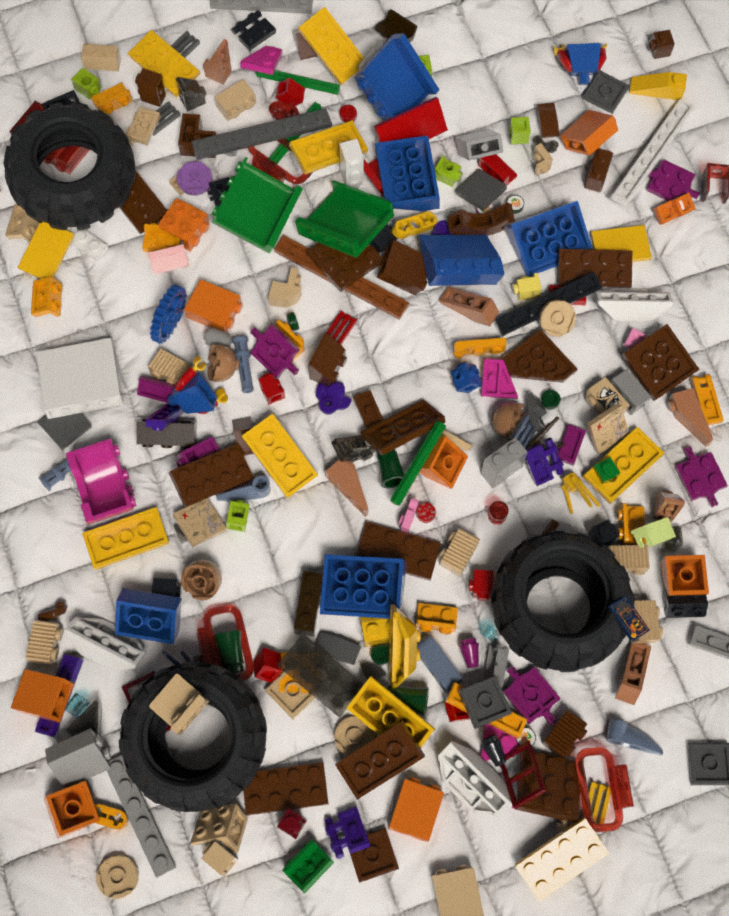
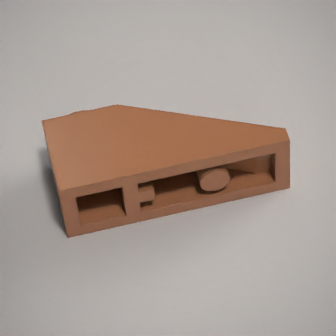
[203,39,232,85]
[439,287,499,326]
[667,388,713,447]
[325,457,368,517]
[653,490,685,522]
[615,642,651,705]

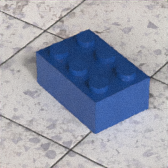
[115,588,182,645]

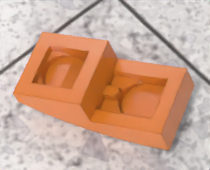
[653,193,695,225]

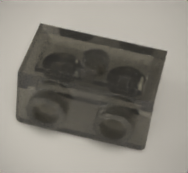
[331,435,376,463]

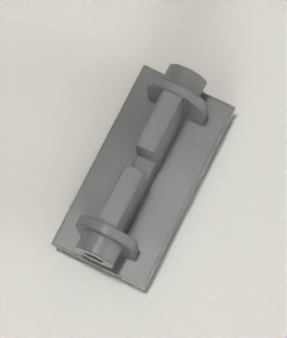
[483,644,509,688]

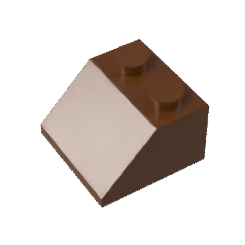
[308,333,347,387]

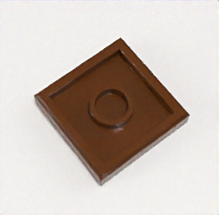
[348,828,399,883]

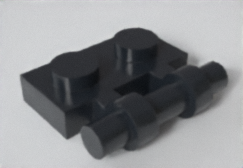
[231,10,276,51]

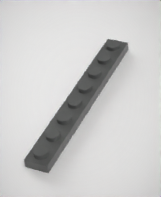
[191,108,332,160]

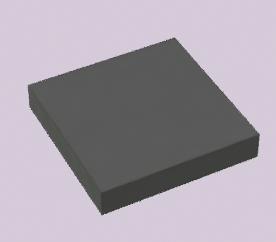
[582,70,630,114]
[456,169,507,211]
[38,413,92,451]
[458,676,512,729]
[687,743,729,786]

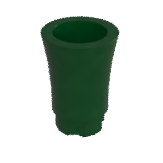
[376,449,405,488]
[214,630,244,674]
[387,685,429,716]

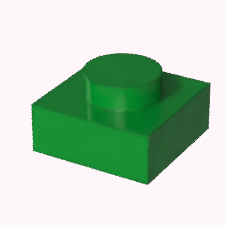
[593,457,620,484]

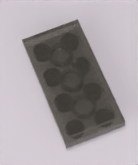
[277,634,364,717]

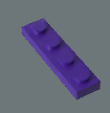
[146,404,184,431]
[34,654,84,738]

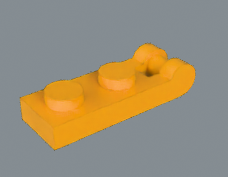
[453,338,507,359]
[690,374,724,425]

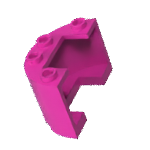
[66,438,137,525]

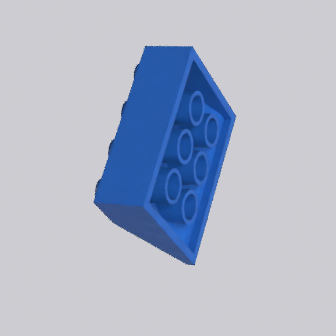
[375,135,440,211]
[505,201,593,277]
[419,235,504,286]
[320,554,407,619]

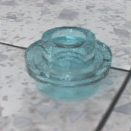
[480,624,499,642]

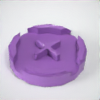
[176,161,213,196]

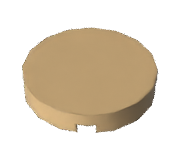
[539,299,576,337]
[334,716,375,756]
[96,855,139,899]

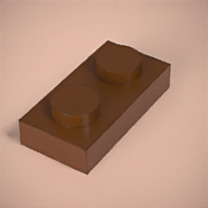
[353,390,383,428]

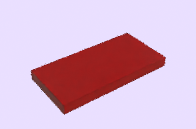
[374,97,448,143]

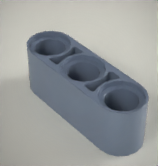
[417,634,463,693]

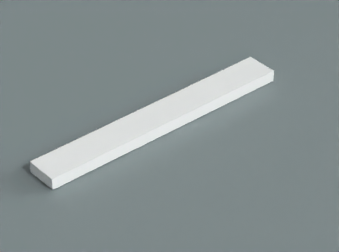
[611,99,695,207]

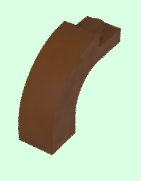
[447,202,515,236]

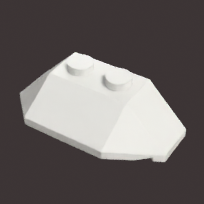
[596,288,673,322]
[65,617,146,672]
[438,742,512,817]

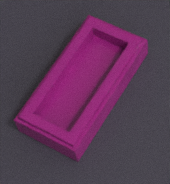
[137,376,175,403]
[558,424,586,466]

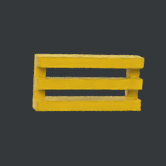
[583,782,612,829]

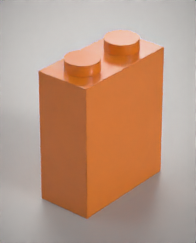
[560,110,618,156]
[184,279,243,332]
[11,669,74,723]
[389,777,444,843]

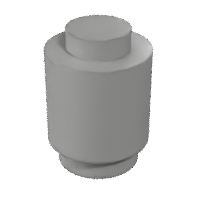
[204,327,233,348]

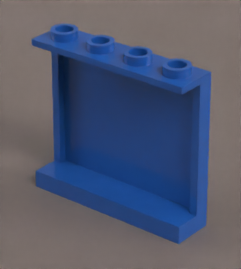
[354,34,440,121]

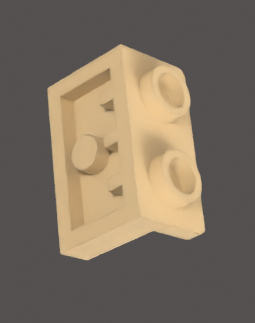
[126,107,161,145]
[5,204,39,243]

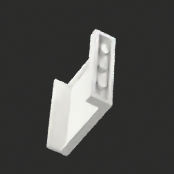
[36,338,123,419]

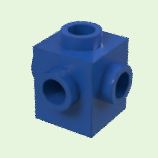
[450,362,482,393]

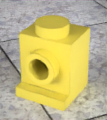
[512,273,542,301]

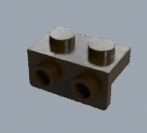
[375,9,418,42]

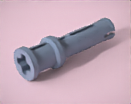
[232,336,254,393]
[38,444,87,491]

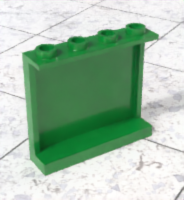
[211,157,303,254]
[295,180,394,258]

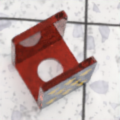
[701,163,729,204]

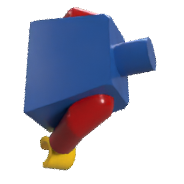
[554,42,607,85]
[168,356,228,414]

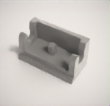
[610,369,651,416]

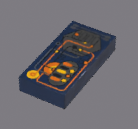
[608,596,650,642]

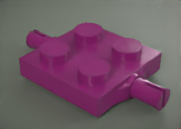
[647,159,700,201]
[250,325,300,378]
[675,446,728,508]
[503,666,561,725]

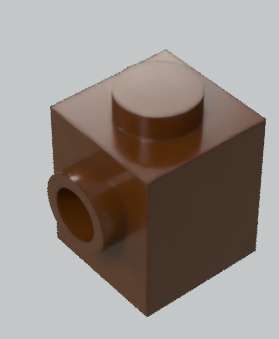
[649,30,675,59]

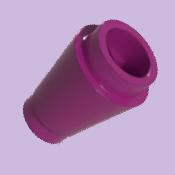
[459,638,479,668]

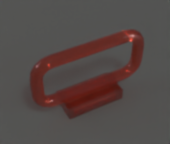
[248,138,313,184]
[196,605,254,681]
[575,747,634,832]

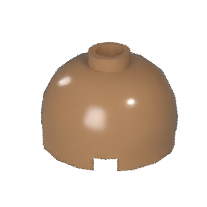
[207,344,239,382]
[491,402,525,440]
[181,559,222,601]

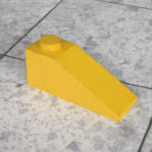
[629,72,687,100]

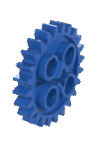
[150,284,187,344]

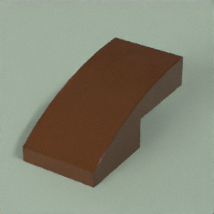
[536,103,560,139]

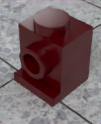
[277,808,307,839]

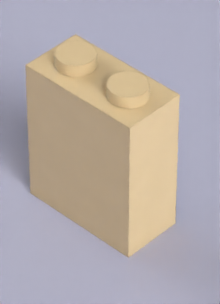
[431,864,484,916]

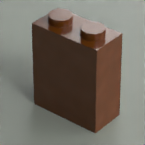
[377,240,427,295]

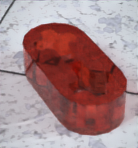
[269,101,300,120]

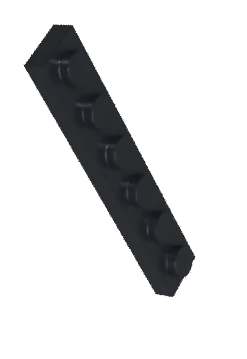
[494,272,602,337]

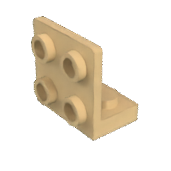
[149,674,209,735]
[190,803,248,854]

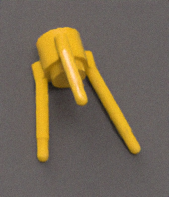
[561,473,600,514]

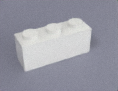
[340,139,364,188]

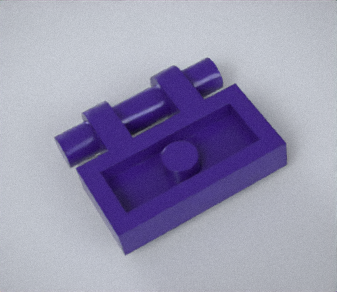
[525,438,564,486]
[324,807,371,859]

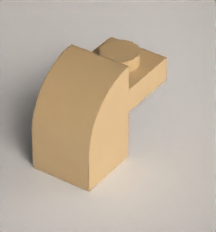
[268,267,302,308]

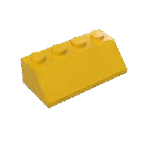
[346,676,435,748]

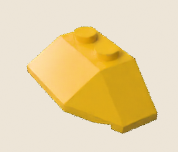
[389,605,420,688]

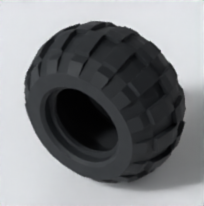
[3,102,136,231]
[491,530,635,672]
[119,662,267,812]

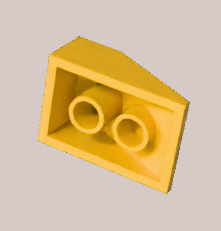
[359,617,390,647]

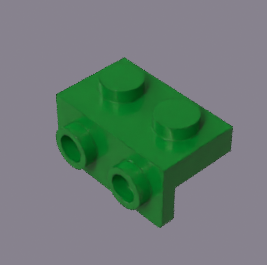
[282,839,334,894]

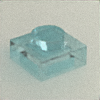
[65,693,90,719]

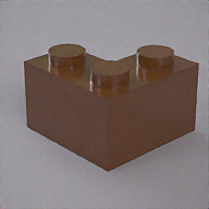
[178,113,216,158]

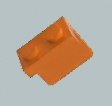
[158,199,210,252]

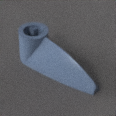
[216,476,271,501]
[606,719,663,755]

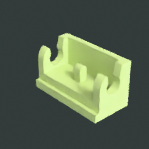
[631,517,676,548]

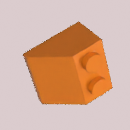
[420,436,468,489]
[660,555,709,596]
[44,781,100,839]

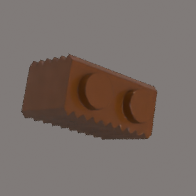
[135,68,166,107]
[584,148,613,192]
[542,709,587,758]

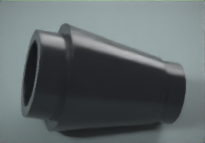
[481,734,506,767]

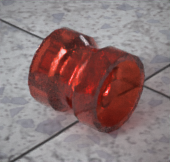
[488,501,509,525]

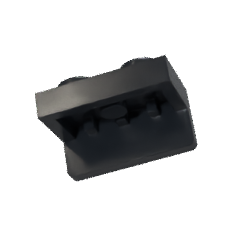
[663,587,708,618]

